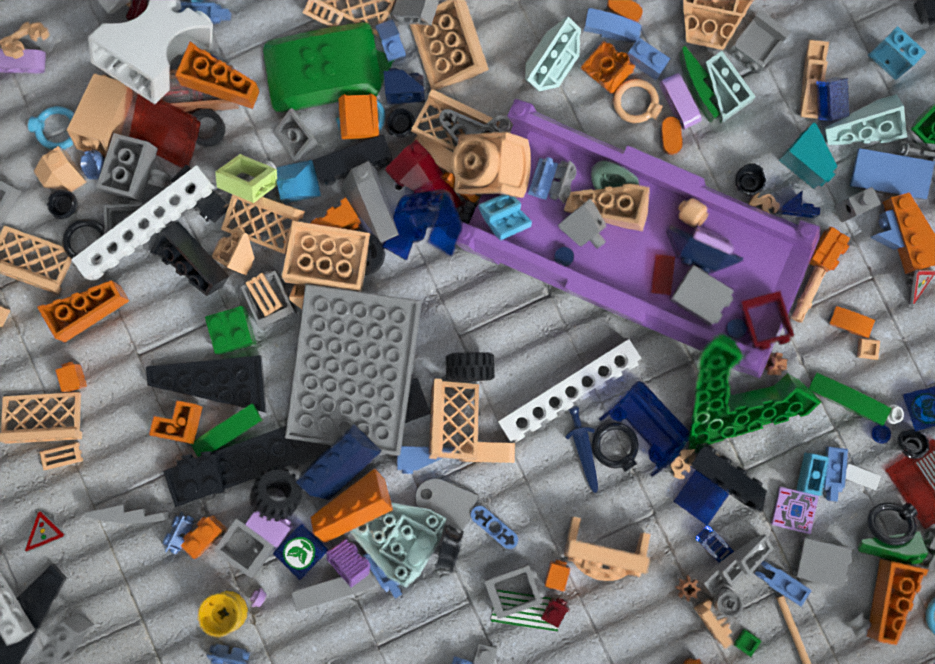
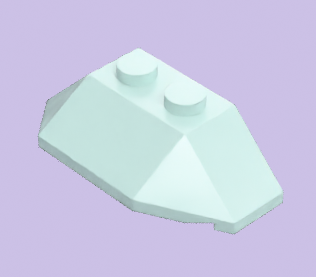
[525,17,581,91]

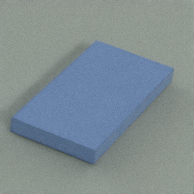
[850,148,935,200]

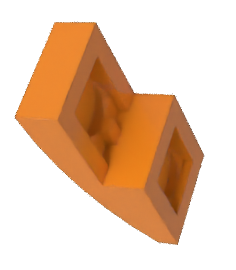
[830,306,875,339]

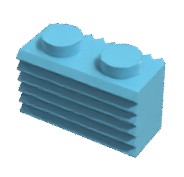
[796,453,830,496]

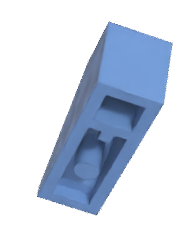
[397,446,455,474]

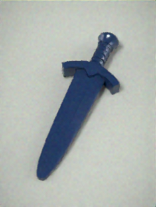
[565,405,598,493]

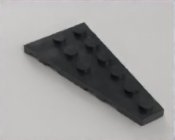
[146,355,267,413]
[0,564,67,664]

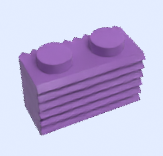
[326,539,370,588]

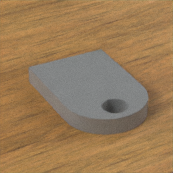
[416,478,478,531]

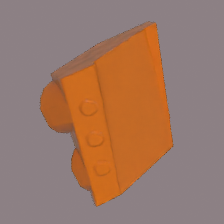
[581,41,635,93]
[339,93,379,139]

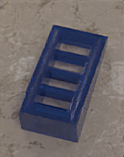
[695,525,735,563]

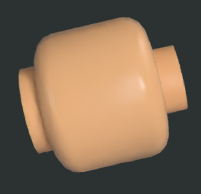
[678,198,709,227]

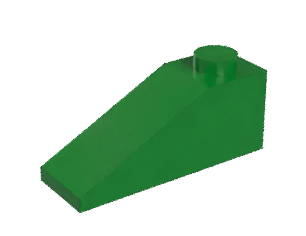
[857,531,928,565]

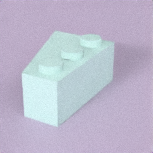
[704,51,756,124]

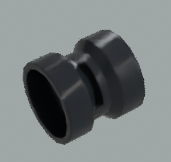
[456,200,477,224]

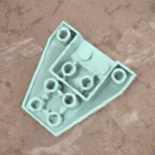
[350,503,446,587]

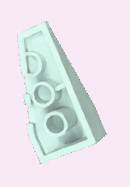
[825,94,907,145]

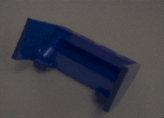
[382,189,462,260]
[599,381,690,477]

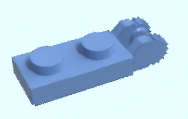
[754,561,812,607]

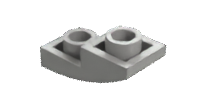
[920,528,935,572]

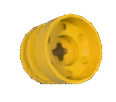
[198,591,248,637]

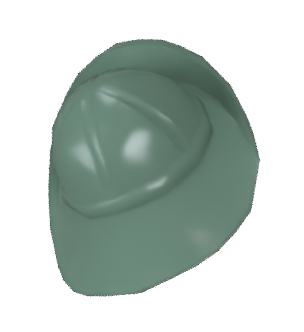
[591,161,639,190]

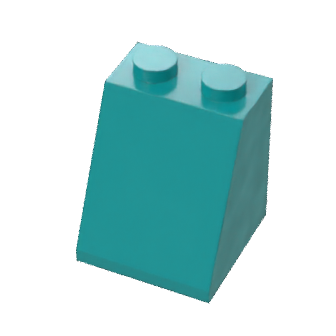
[778,122,838,189]

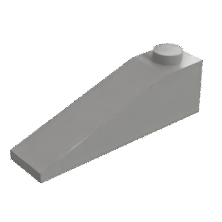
[342,161,399,242]

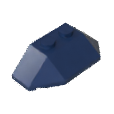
[666,226,743,274]

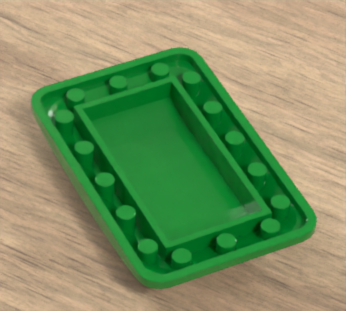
[263,23,382,113]

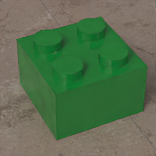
[205,306,257,355]

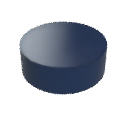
[554,247,574,267]
[725,319,747,339]

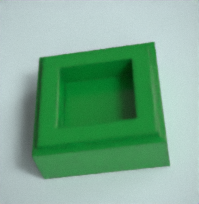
[733,629,762,657]

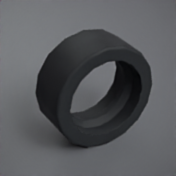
[187,109,226,147]

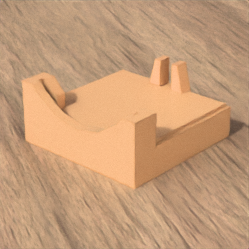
[694,598,732,649]

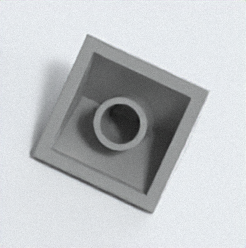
[273,108,319,162]

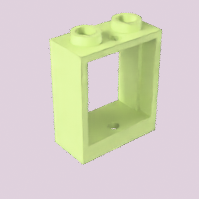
[215,154,277,203]

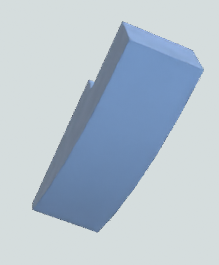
[584,8,641,43]

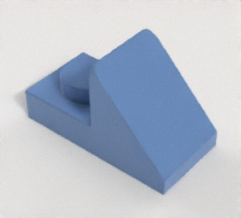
[375,19,406,62]
[871,210,905,250]

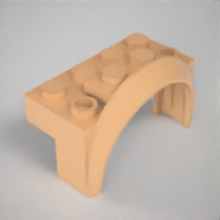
[564,517,650,581]

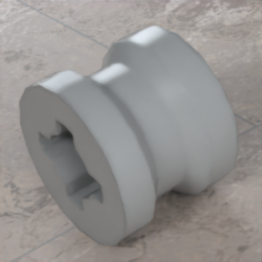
[147,169,170,190]
[845,610,871,635]

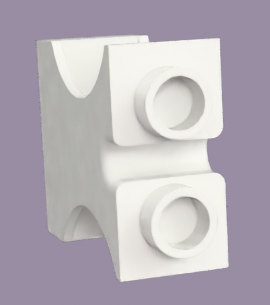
[88,0,213,104]

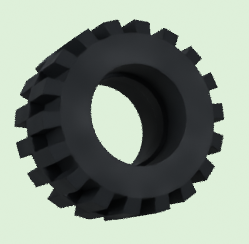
[445,352,495,382]
[250,467,303,522]

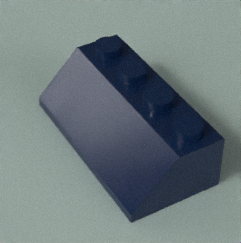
[296,424,382,500]

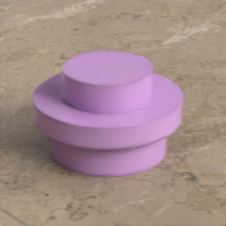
[249,588,267,607]

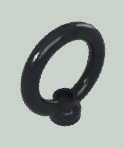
[62,219,104,267]
[592,422,639,472]
[867,502,918,546]

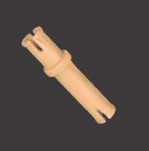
[791,267,826,323]

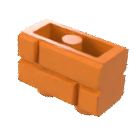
[809,226,850,272]

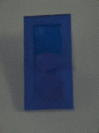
[776,191,821,219]

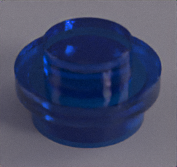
[871,424,891,444]

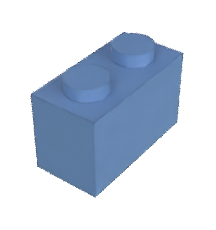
[628,38,670,81]

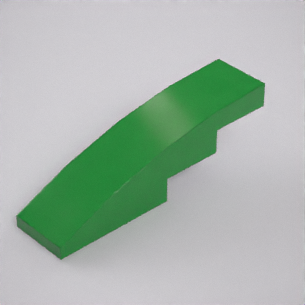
[679,46,720,123]
[809,373,892,426]
[190,404,263,457]

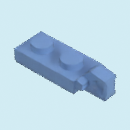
[178,2,231,24]
[823,446,848,502]
[363,553,402,599]

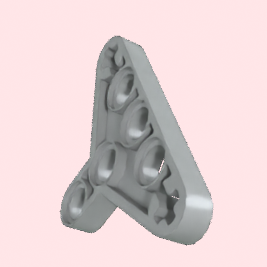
[439,109,510,145]

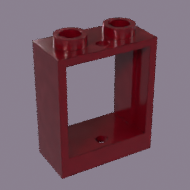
[739,290,795,351]

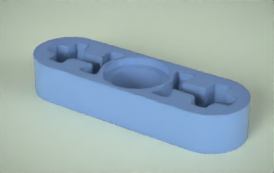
[471,505,518,549]

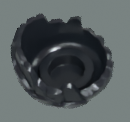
[385,108,415,138]
[735,163,766,196]
[47,189,78,220]
[897,428,929,459]

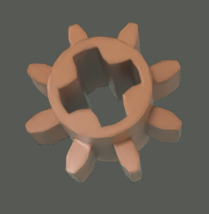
[764,352,788,376]
[675,575,701,601]

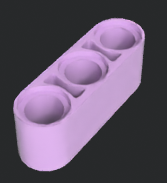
[0,49,46,73]
[660,73,702,130]

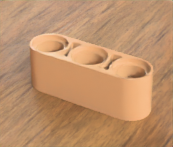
[459,442,515,463]

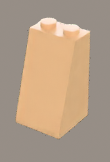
[67,74,134,158]

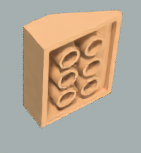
[410,0,489,90]
[282,221,370,292]

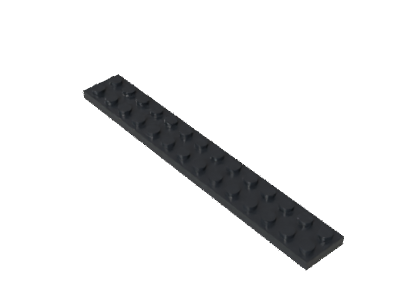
[163,378,431,507]

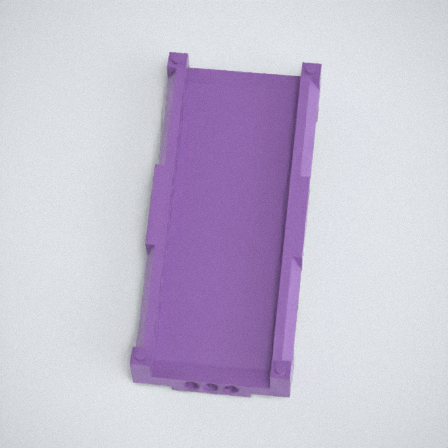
[452,99,820,379]

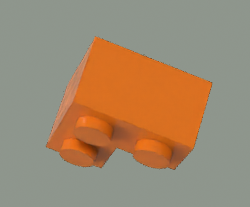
[149,401,203,444]

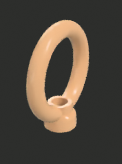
[613,79,663,123]

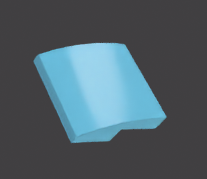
[478,194,532,240]

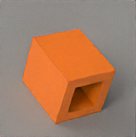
[56,362,87,392]
[544,559,570,592]

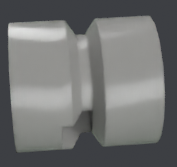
[711,587,743,618]

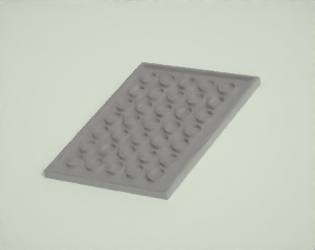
[285,284,422,456]

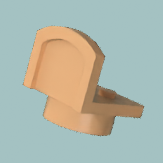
[451,132,531,198]

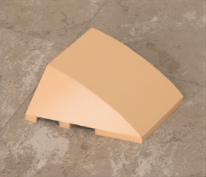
[683,0,754,50]

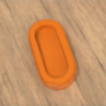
[607,0,643,22]
[661,117,682,155]

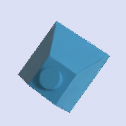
[277,160,321,204]

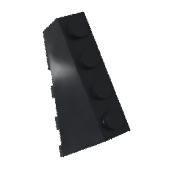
[150,221,229,296]
[686,444,767,513]

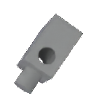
[834,187,881,223]
[557,198,606,249]

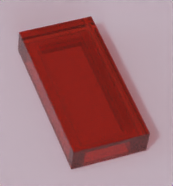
[650,254,675,296]

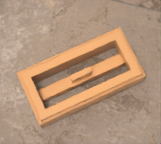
[246,273,283,316]
[40,442,83,471]

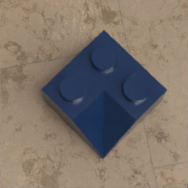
[384,68,425,105]

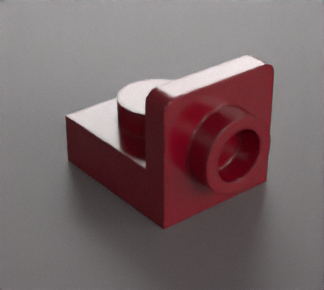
[541,597,570,628]

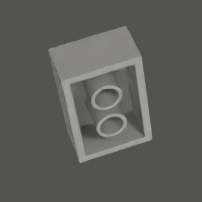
[96,133,158,202]

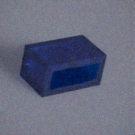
[816,77,850,121]

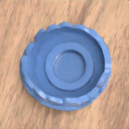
[80,150,105,180]

